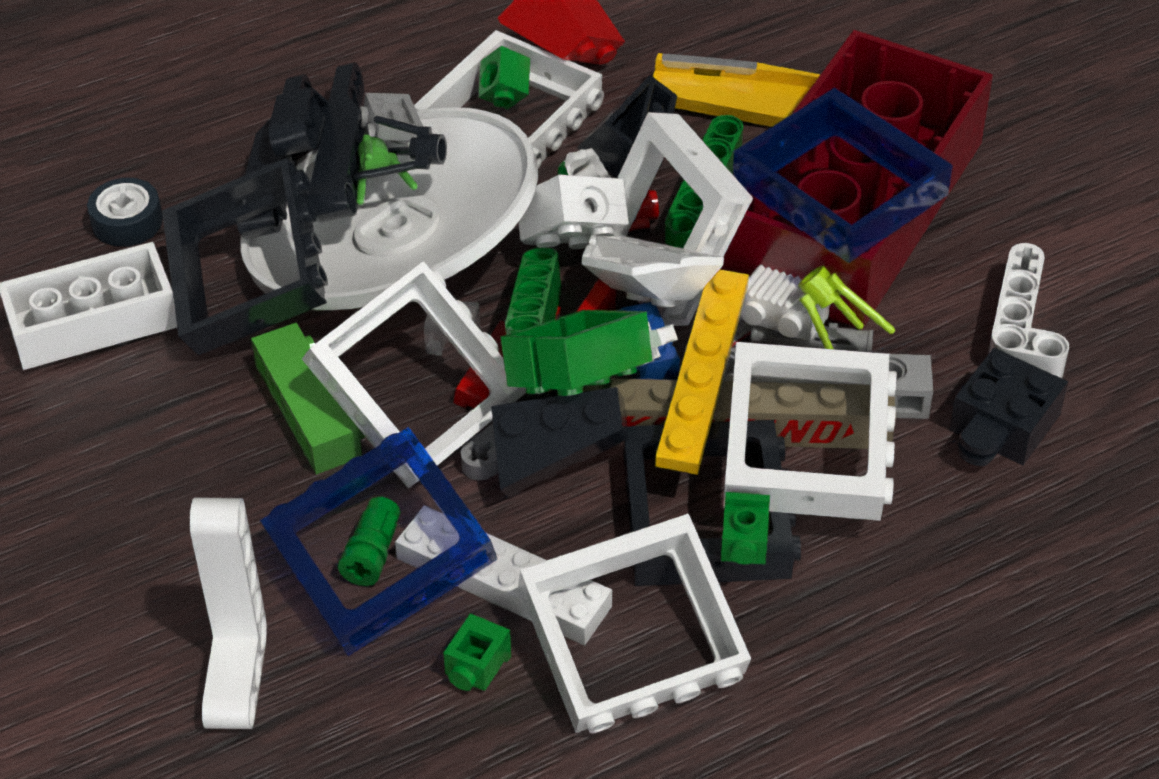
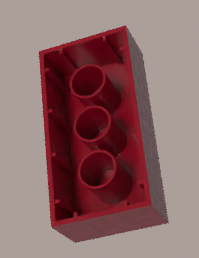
[720,30,993,330]

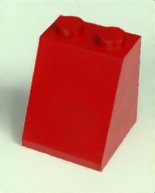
[497,0,625,65]

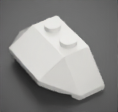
[582,235,724,307]

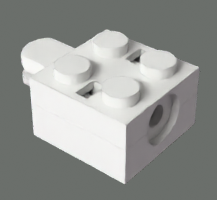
[518,175,629,249]

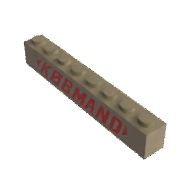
[583,378,896,449]

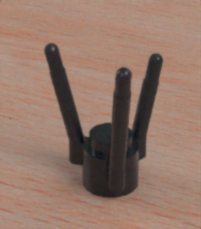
[352,116,447,180]

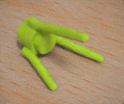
[798,265,895,350]

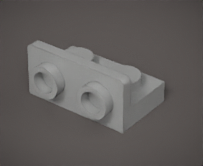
[359,93,423,144]

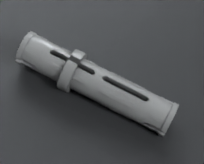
[751,323,874,352]

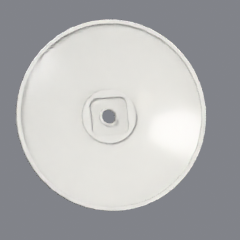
[240,107,538,310]

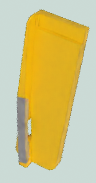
[653,53,820,129]

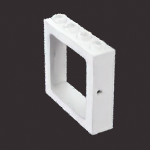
[414,30,604,168]
[614,112,753,326]
[302,261,526,489]
[723,342,897,521]
[518,514,751,733]

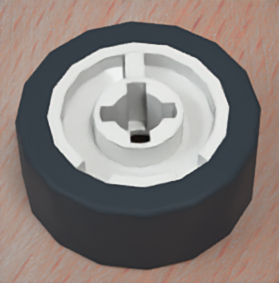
[87,178,163,247]

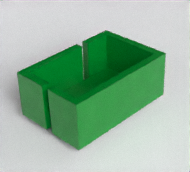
[501,310,653,396]

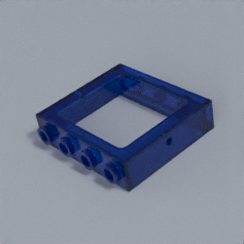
[733,88,953,263]
[260,427,498,656]

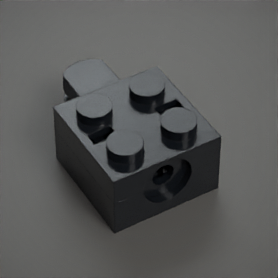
[949,348,1068,466]

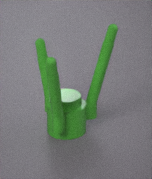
[356,134,418,205]

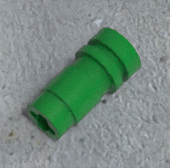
[338,497,401,586]

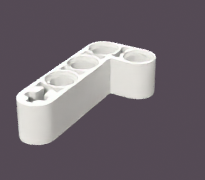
[988,243,1069,378]

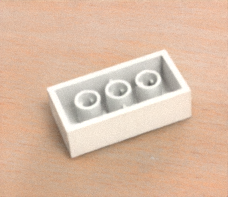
[0,242,177,370]

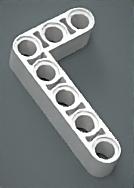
[190,498,267,729]

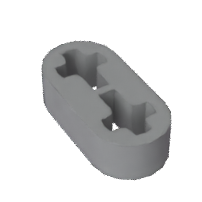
[460,424,498,481]

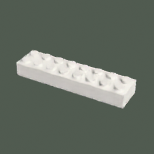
[395,505,612,646]

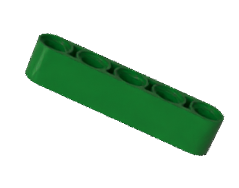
[664,115,743,248]
[505,247,562,335]

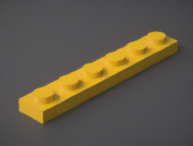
[655,270,749,475]

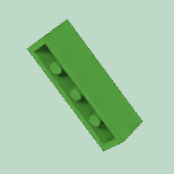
[251,323,365,474]

